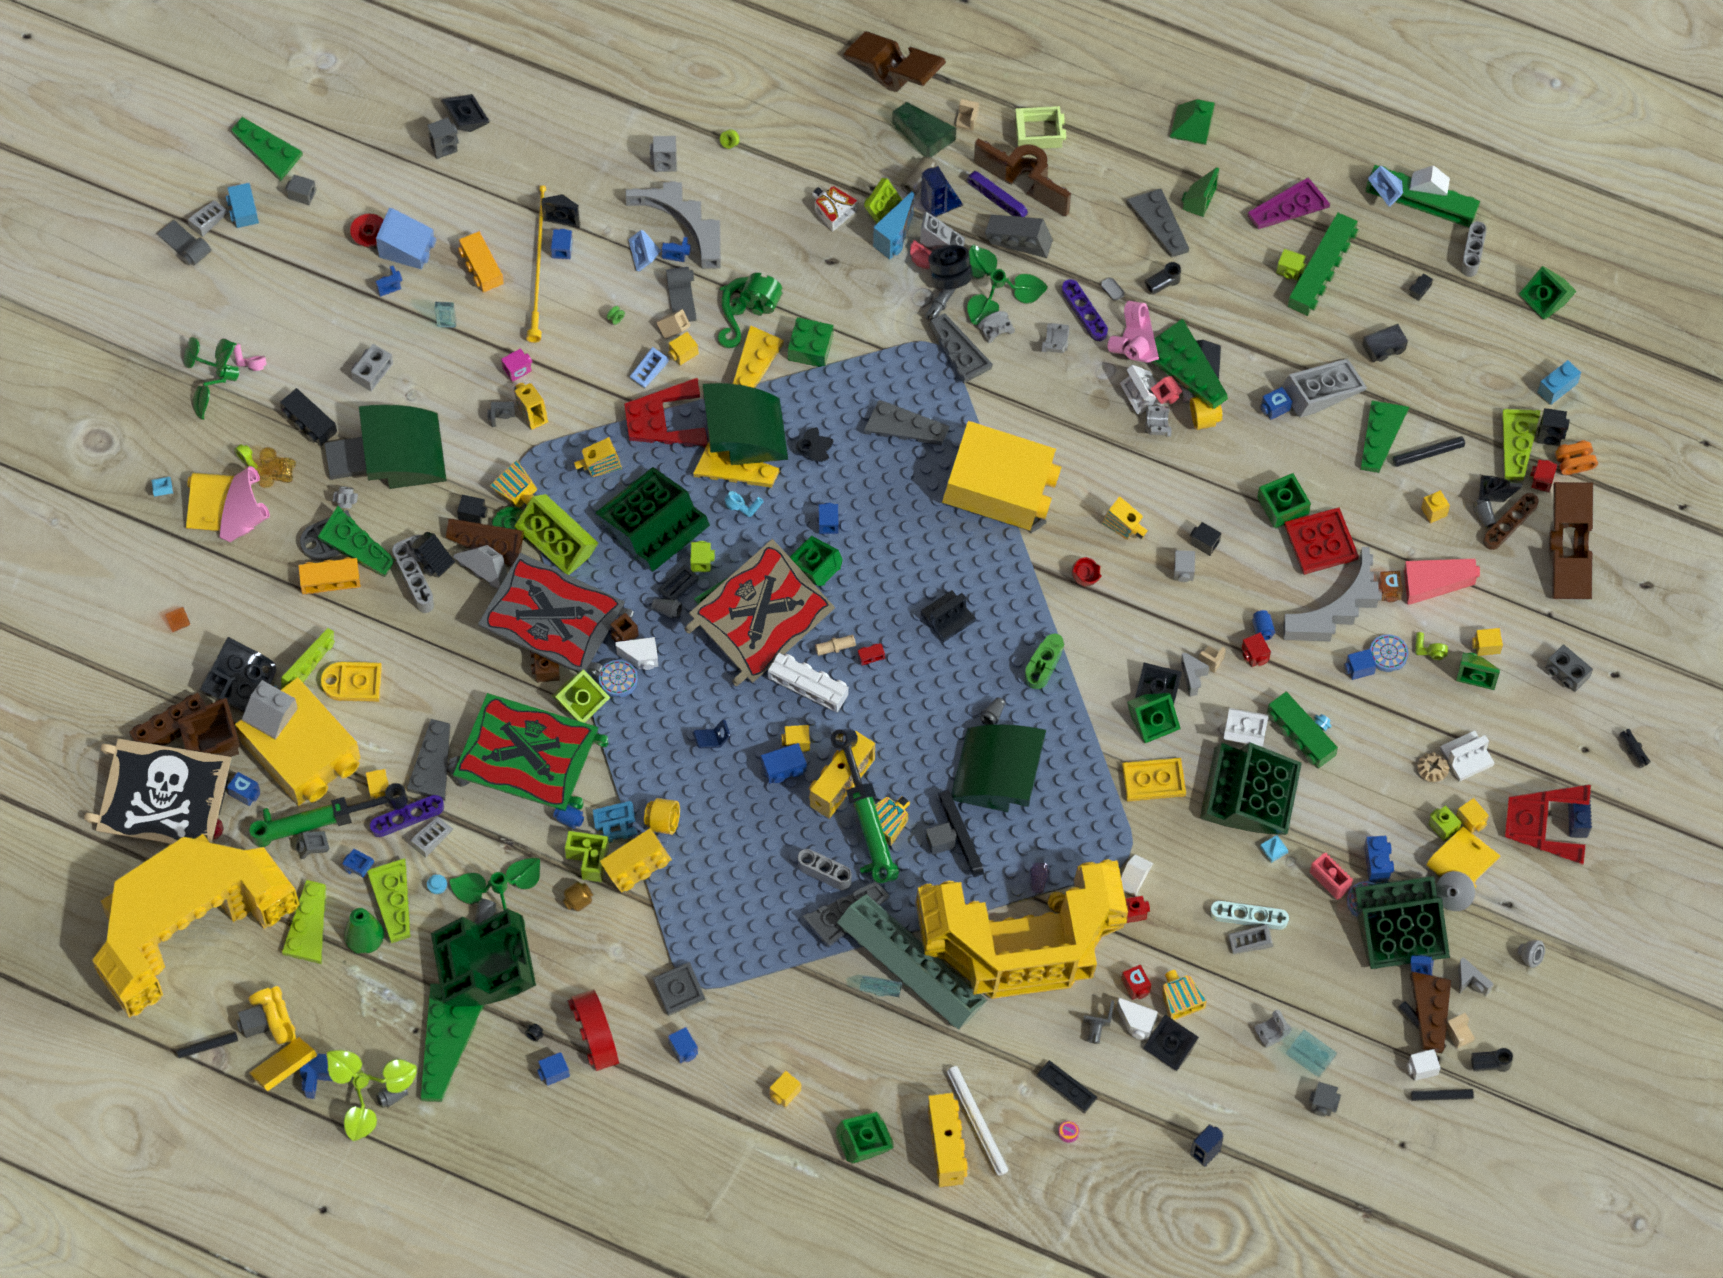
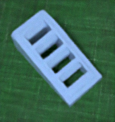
[630,347,669,388]

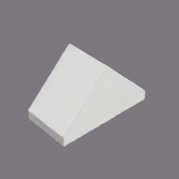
[1410,165,1450,196]
[1121,855,1153,897]

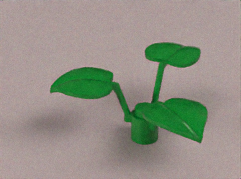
[967,245,1048,325]
[184,337,239,420]
[450,858,540,924]

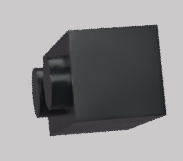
[1409,273,1433,301]

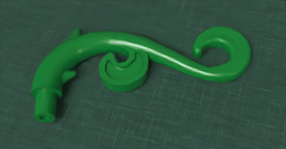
[718,277,749,348]

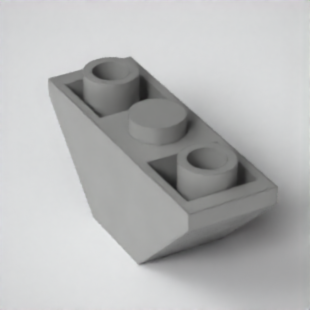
[920,212,965,251]
[453,545,507,589]

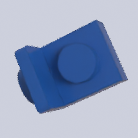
[662,237,691,262]
[376,265,403,297]
[342,848,374,877]
[1411,955,1434,976]

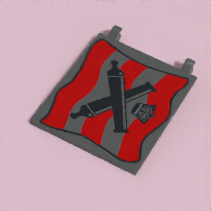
[478,553,634,677]

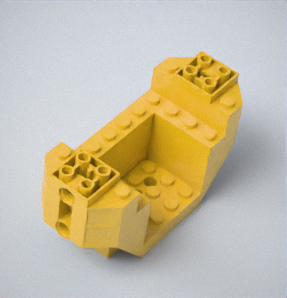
[92,834,299,1018]
[915,859,1128,999]

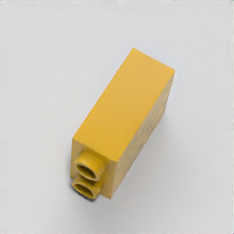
[942,421,1062,531]
[235,677,361,806]

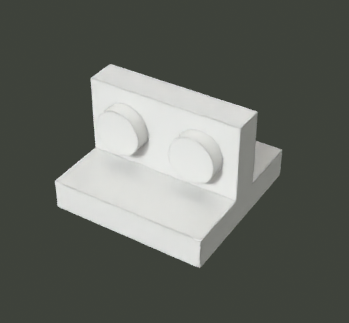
[1120,365,1164,415]
[1224,708,1269,746]
[1440,731,1495,782]

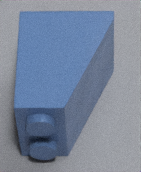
[376,208,436,270]

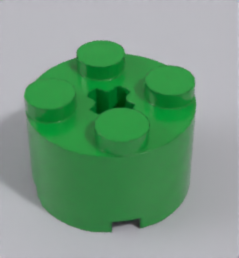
[739,272,783,316]

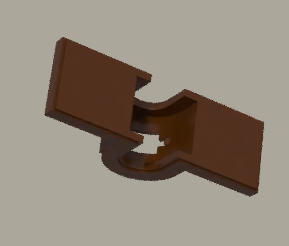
[842,31,946,92]
[974,138,1071,217]
[1549,482,1593,599]

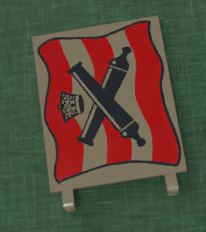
[684,538,835,686]

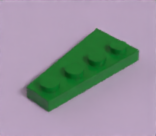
[318,506,395,577]

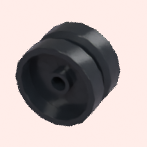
[928,245,973,290]

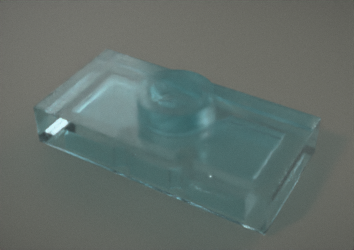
[434,302,457,328]
[859,976,902,997]

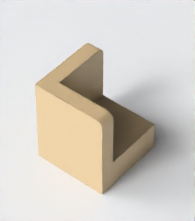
[956,99,979,131]
[657,309,691,339]
[1198,646,1226,673]
[1446,1013,1475,1049]

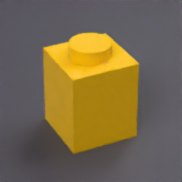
[668,332,699,366]
[1421,490,1450,524]
[1472,628,1503,656]
[781,725,810,752]
[366,769,389,799]
[1456,798,1489,833]
[770,1071,801,1108]

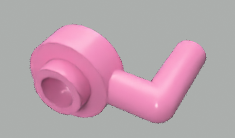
[234,343,267,371]

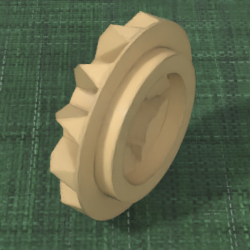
[1417,752,1450,782]

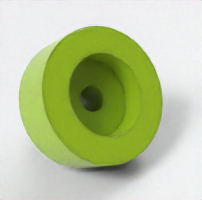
[720,129,740,149]

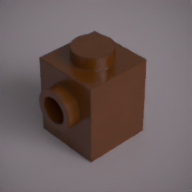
[610,613,639,643]

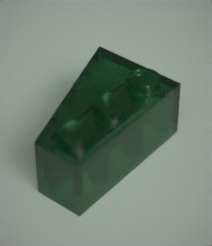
[892,102,957,157]

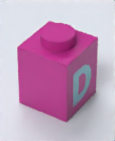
[501,348,532,382]

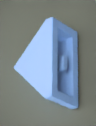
[1368,166,1403,206]
[629,230,661,272]

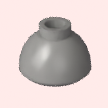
[1518,940,1545,968]

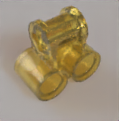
[256,447,296,488]

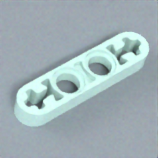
[1210,901,1289,930]

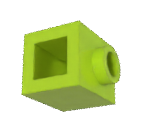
[1276,249,1307,280]
[691,541,715,572]
[1428,805,1461,841]

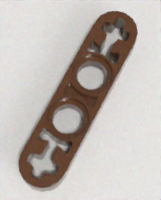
[1483,493,1539,550]

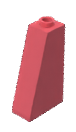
[1404,559,1480,605]

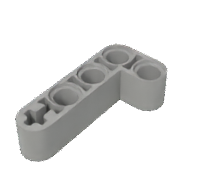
[392,534,434,613]

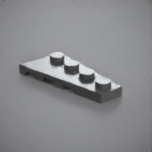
[1126,188,1189,258]
[929,313,993,384]
[864,399,950,445]
[407,719,451,801]
[802,881,889,948]

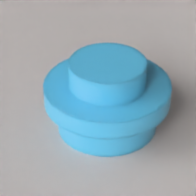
[1314,714,1332,731]
[427,875,447,894]

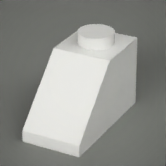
[616,637,658,670]
[1117,998,1158,1040]

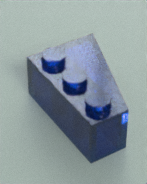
[920,166,963,218]

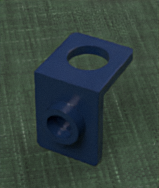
[693,720,731,749]

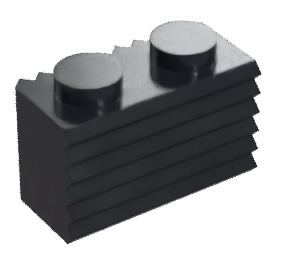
[1362,324,1408,363]
[411,532,455,578]

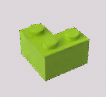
[565,831,609,882]

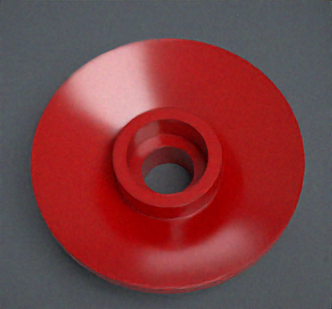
[350,213,384,247]

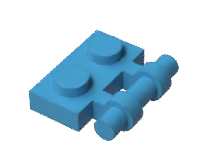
[593,801,637,843]

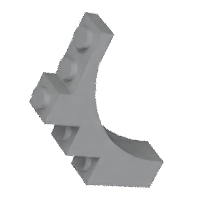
[626,181,721,269]
[1283,547,1382,641]

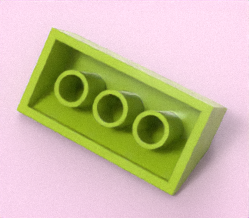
[514,494,598,575]

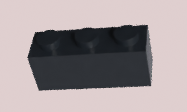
[280,388,337,447]

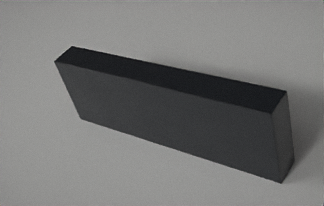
[1036,1060,1098,1114]

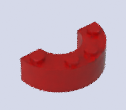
[567,989,619,1071]

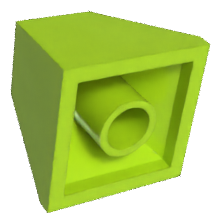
[552,669,610,723]

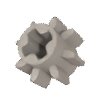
[333,486,358,508]

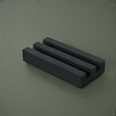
[657,564,699,600]

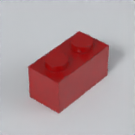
[858,643,885,666]

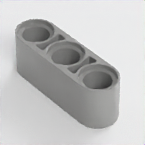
[1461,221,1486,277]
[798,849,852,890]

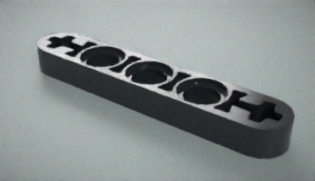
[938,789,984,878]

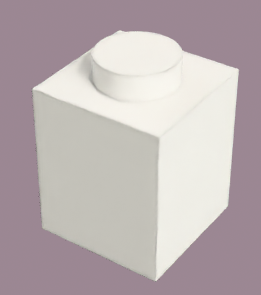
[1407,1049,1440,1081]

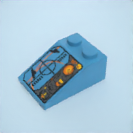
[873,192,914,260]

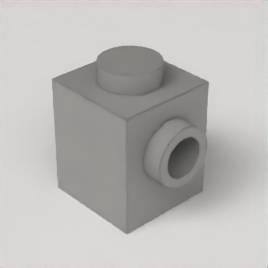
[1174,550,1195,582]

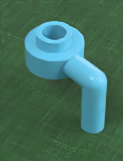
[724,491,764,517]

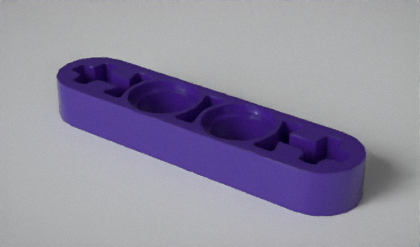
[967,171,1028,217]
[1062,279,1108,341]
[370,795,444,837]

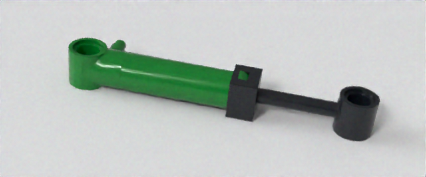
[831,729,899,883]
[249,783,408,847]

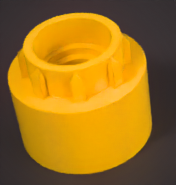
[1190,397,1223,430]
[644,798,680,835]

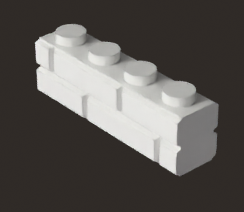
[768,653,848,713]

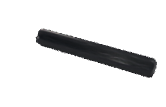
[1392,436,1465,467]

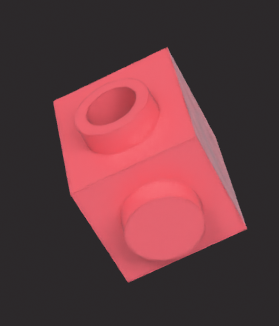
[1151,376,1183,404]

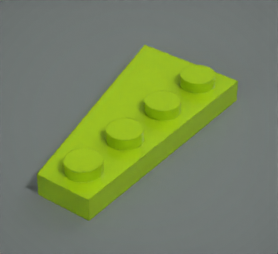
[1502,409,1541,481]
[281,628,335,689]
[367,858,411,944]
[282,880,326,964]

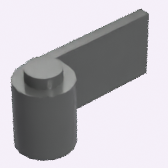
[157,220,211,266]
[666,267,697,322]

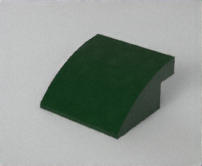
[702,383,788,465]
[358,405,447,489]
[595,467,710,572]
[951,725,1046,812]
[1200,742,1302,835]
[1352,875,1450,969]

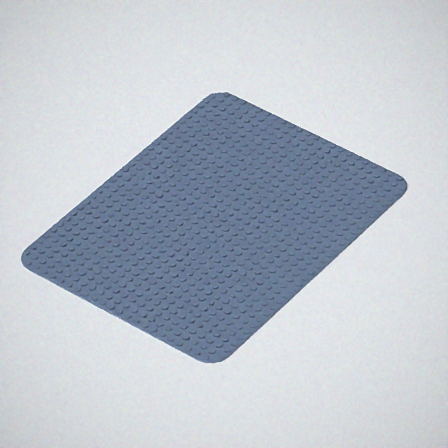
[520,341,1133,989]

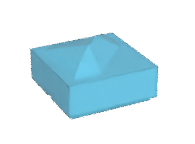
[151,477,173,497]
[1260,835,1288,863]

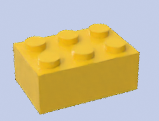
[600,828,672,893]

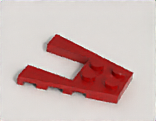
[624,378,708,448]
[1505,784,1591,865]

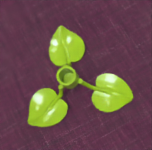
[326,1050,417,1141]

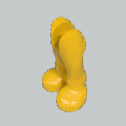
[248,986,296,1044]

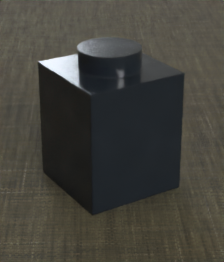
[457,495,488,524]
[1190,522,1222,556]

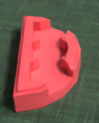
[910,240,932,269]

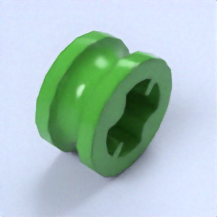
[607,306,625,325]

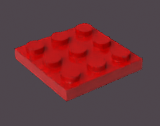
[1284,507,1359,575]

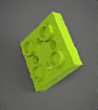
[864,178,903,224]

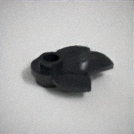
[796,427,834,462]

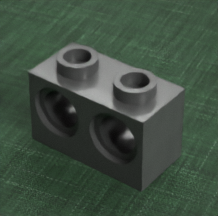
[427,117,459,159]
[1545,644,1593,692]

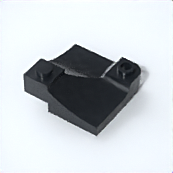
[198,637,276,712]

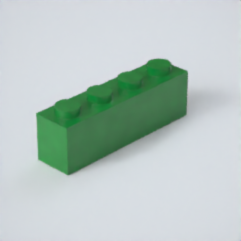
[1267,691,1338,769]

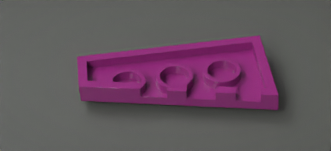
[1247,177,1330,229]

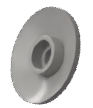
[1436,871,1475,911]

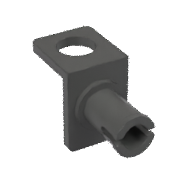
[1083,1000,1114,1044]

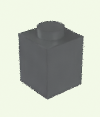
[286,174,317,205]
[926,823,958,855]
[236,1005,269,1038]

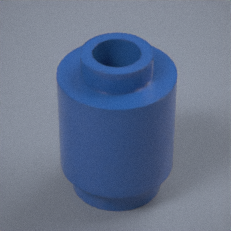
[1252,610,1275,641]
[553,805,584,829]

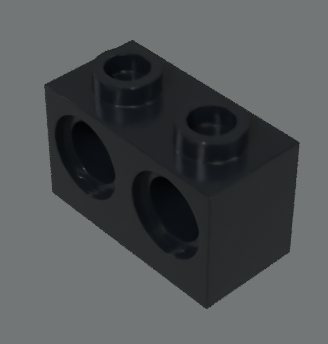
[1537,408,1570,446]

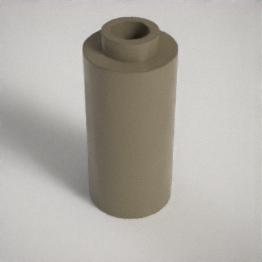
[901,157,937,196]

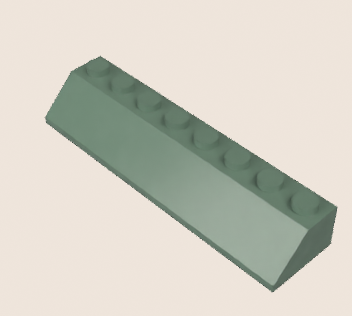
[837,894,987,1030]

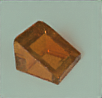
[164,607,191,632]

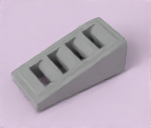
[188,200,228,237]
[410,817,453,858]
[1228,924,1274,954]

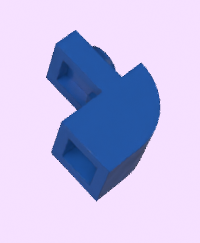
[300,1054,333,1099]

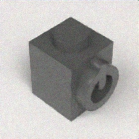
[1308,1082,1341,1117]

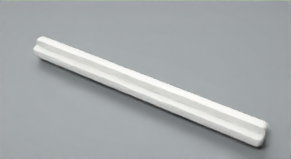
[947,1066,1008,1176]

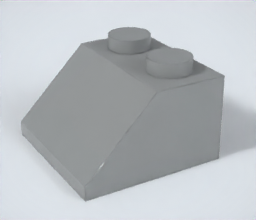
[242,680,298,740]

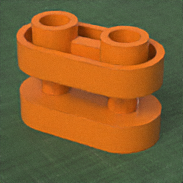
[1555,440,1598,475]

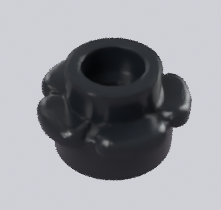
[524,1023,544,1042]

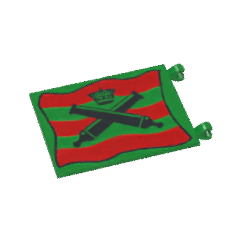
[453,693,609,811]

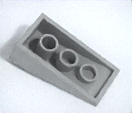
[1281,359,1367,418]

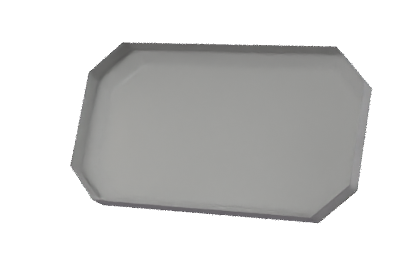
[1101,278,1125,300]

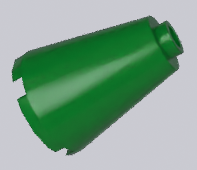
[344,908,384,954]

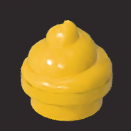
[1047,892,1065,912]

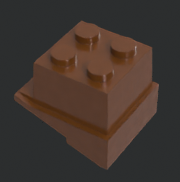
[178,698,240,757]

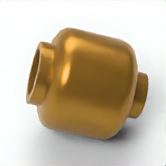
[563,882,593,912]

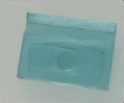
[1286,1030,1337,1078]

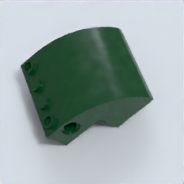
[431,908,536,1006]

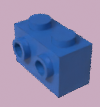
[761,743,807,784]
[1364,835,1394,883]

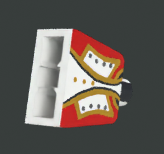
[812,186,858,232]

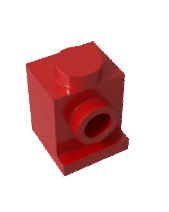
[1125,896,1150,923]

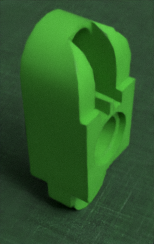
[1025,633,1065,689]

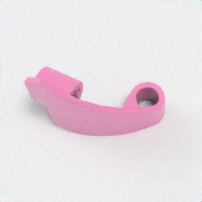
[1108,301,1159,363]
[220,466,270,542]

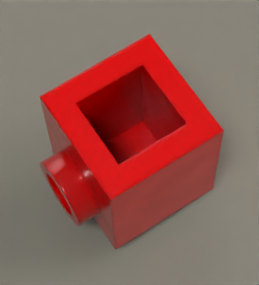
[1530,459,1557,493]
[1241,632,1271,667]

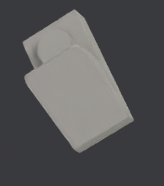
[1181,653,1209,697]
[1458,957,1494,996]

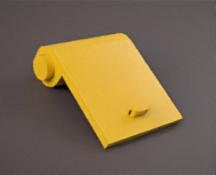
[186,473,234,531]
[1426,827,1500,889]

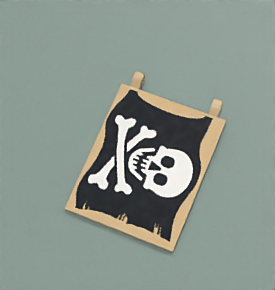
[84,739,231,844]

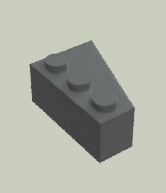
[985,214,1053,258]

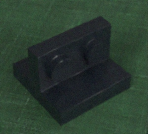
[921,590,976,642]

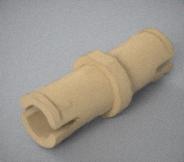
[815,634,856,656]

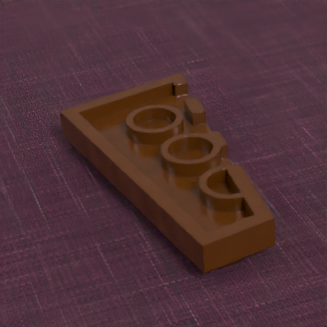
[446,519,524,567]
[1410,971,1451,1054]

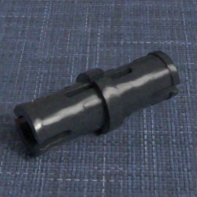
[1619,729,1651,768]

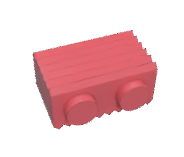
[1310,853,1353,900]

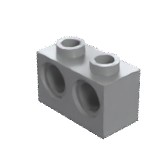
[650,136,677,172]
[351,344,393,392]

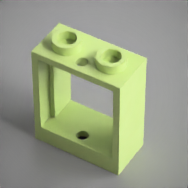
[1015,106,1066,149]

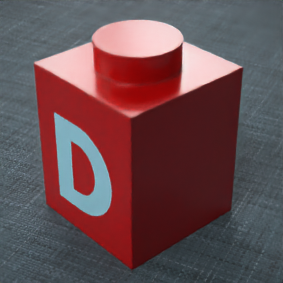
[1121,964,1151,1000]

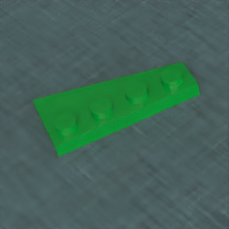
[231,117,303,181]
[1360,400,1409,473]

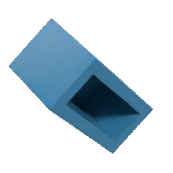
[225,183,259,228]
[1537,360,1581,405]

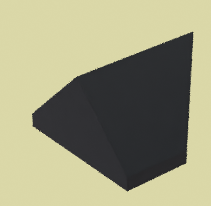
[1479,475,1523,502]

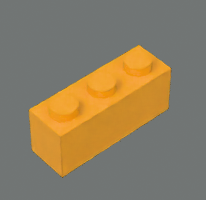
[458,231,504,293]
[299,557,361,594]

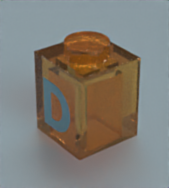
[1378,571,1403,602]

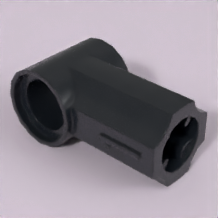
[1145,262,1181,295]
[1471,1048,1513,1072]

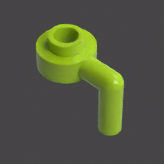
[234,444,259,472]
[1415,632,1448,660]

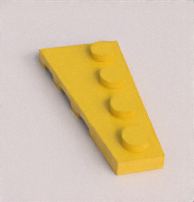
[733,325,784,388]
[693,443,779,488]

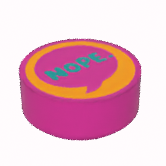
[1058,1121,1079,1143]

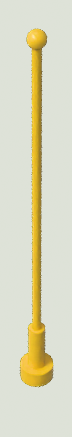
[526,185,546,343]

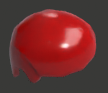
[1072,557,1102,586]

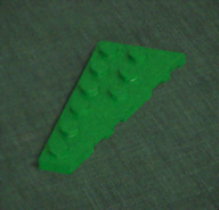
[1151,318,1228,409]
[421,983,484,1102]

